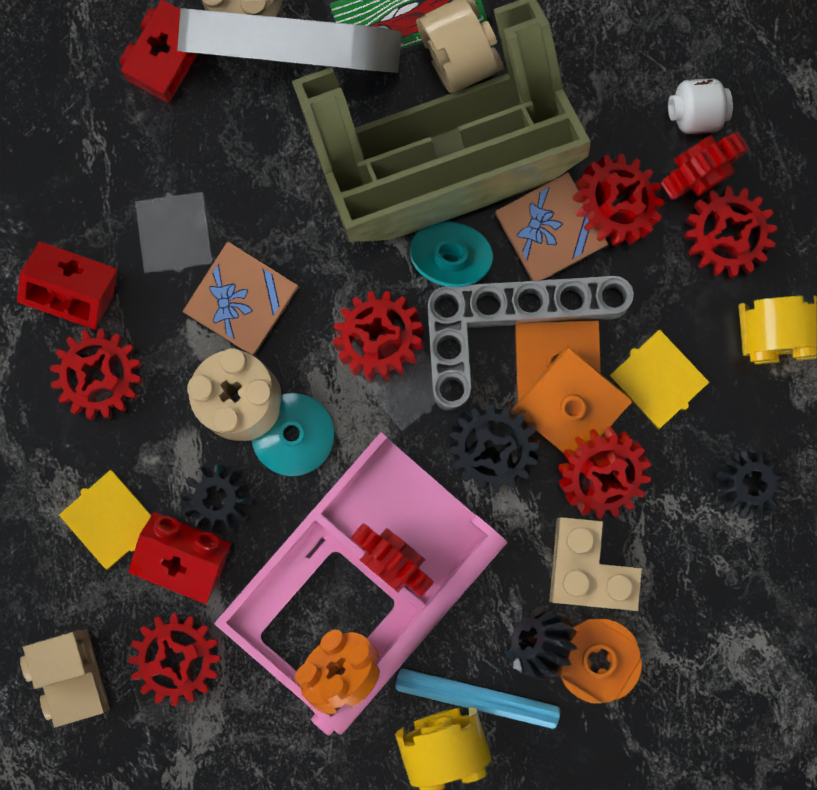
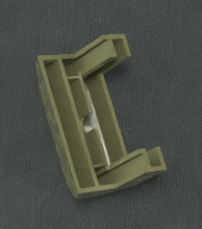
[292,0,591,242]

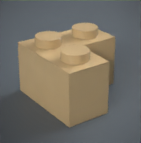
[549,517,642,611]
[20,629,110,728]

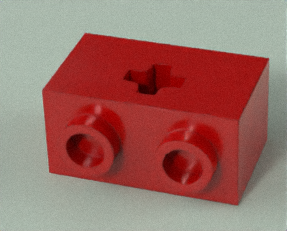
[120,0,198,104]
[17,241,118,330]
[128,512,231,604]

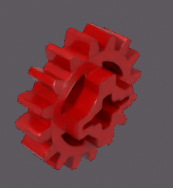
[661,132,749,199]
[573,154,664,246]
[684,186,777,278]
[333,291,425,382]
[50,329,143,420]
[558,427,651,519]
[351,523,434,598]
[128,613,222,706]

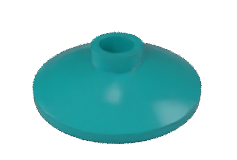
[410,221,493,287]
[252,393,334,476]

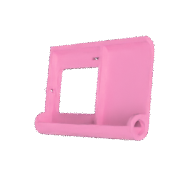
[214,432,508,736]

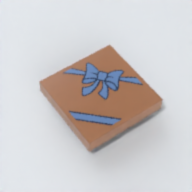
[495,172,608,281]
[183,241,298,356]

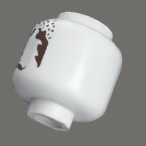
[668,78,733,134]

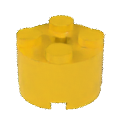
[738,296,817,364]
[395,707,492,790]

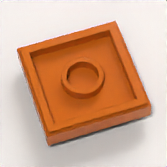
[515,321,601,402]
[513,346,632,452]

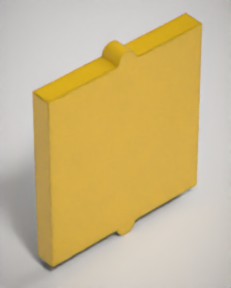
[609,329,709,429]
[59,470,151,570]

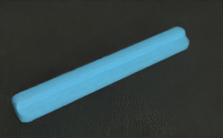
[395,668,560,729]

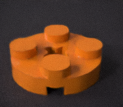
[561,619,642,703]
[295,630,380,714]

